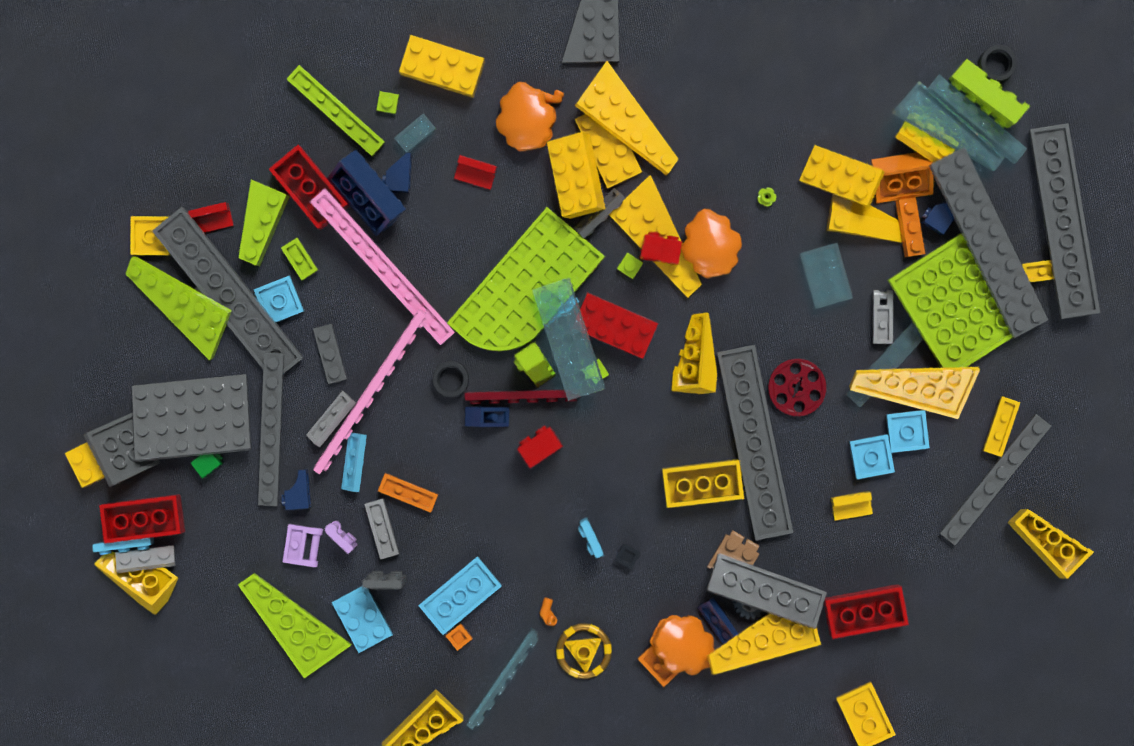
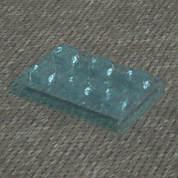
[800,243,853,309]

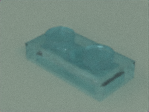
[394,113,436,153]

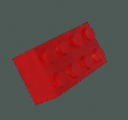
[269,145,350,230]
[572,293,658,359]
[99,494,185,543]
[824,584,909,639]

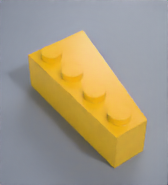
[1007,509,1094,579]

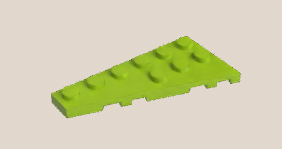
[126,256,232,361]
[238,573,352,678]

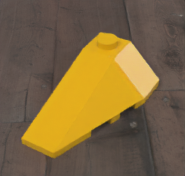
[826,194,902,243]
[94,551,178,615]

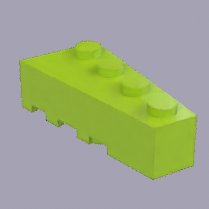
[949,59,1030,128]
[239,180,290,266]

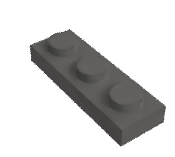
[573,188,625,238]
[313,324,347,384]

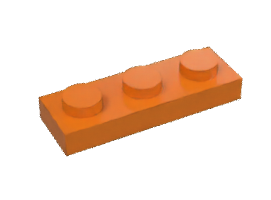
[895,197,925,257]
[378,473,439,513]

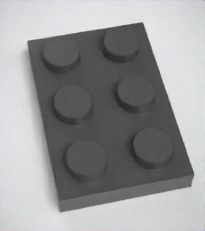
[362,571,407,589]

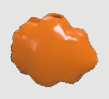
[496,82,556,152]
[681,209,742,278]
[650,615,714,676]

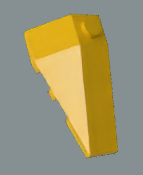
[672,313,717,394]

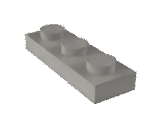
[306,391,356,447]
[364,498,399,559]
[116,546,176,573]

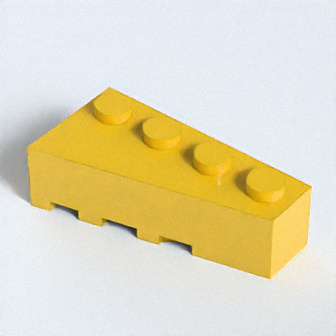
[382,689,464,746]

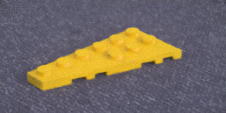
[575,61,678,175]
[609,175,702,298]
[849,367,980,419]
[707,613,821,675]

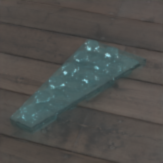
[892,81,1005,171]

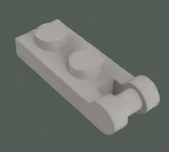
[872,290,893,344]

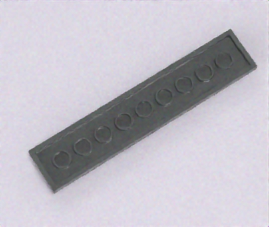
[1029,123,1100,319]
[929,147,1048,338]
[152,207,304,373]
[717,345,793,540]

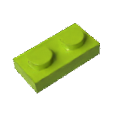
[281,238,318,280]

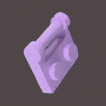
[325,521,358,554]
[283,524,323,567]

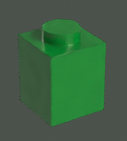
[191,453,223,478]

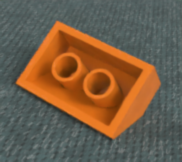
[871,152,934,203]

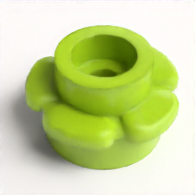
[757,188,776,207]

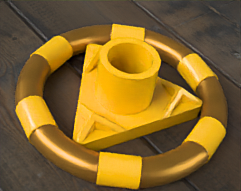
[556,623,612,679]

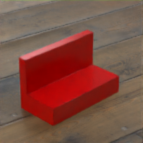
[454,155,497,190]
[188,202,234,233]

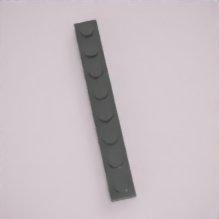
[258,352,284,506]
[939,414,1051,545]

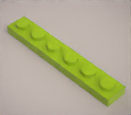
[287,65,385,157]

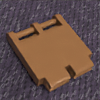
[707,530,759,569]

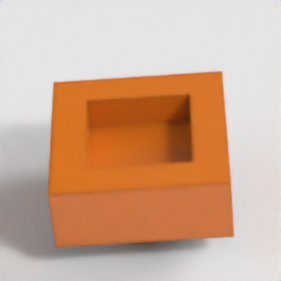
[446,623,473,651]

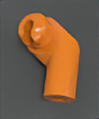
[541,90,564,104]
[540,597,557,626]

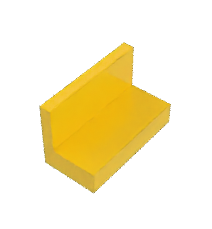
[831,491,873,520]

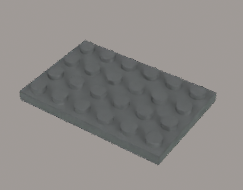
[132,374,252,462]

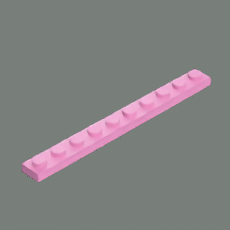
[310,188,455,345]
[313,309,427,474]

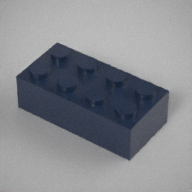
[327,150,406,237]

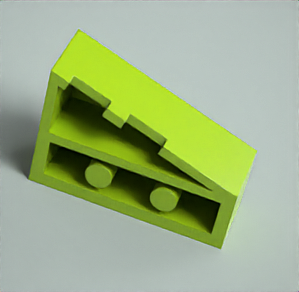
[514,343,556,388]

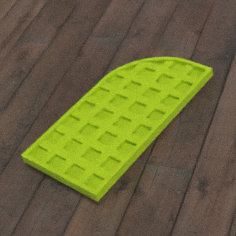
[447,207,605,351]

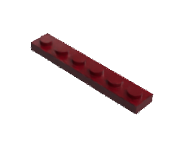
[465,389,581,404]

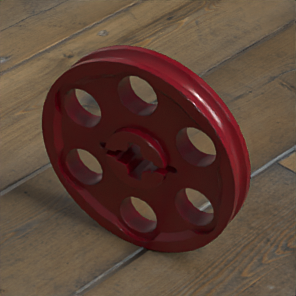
[768,359,826,416]

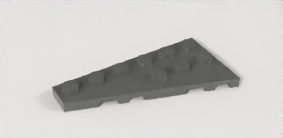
[562,0,619,63]

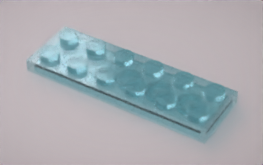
[532,278,605,400]

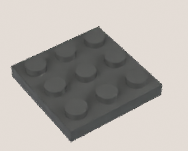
[84,413,160,487]

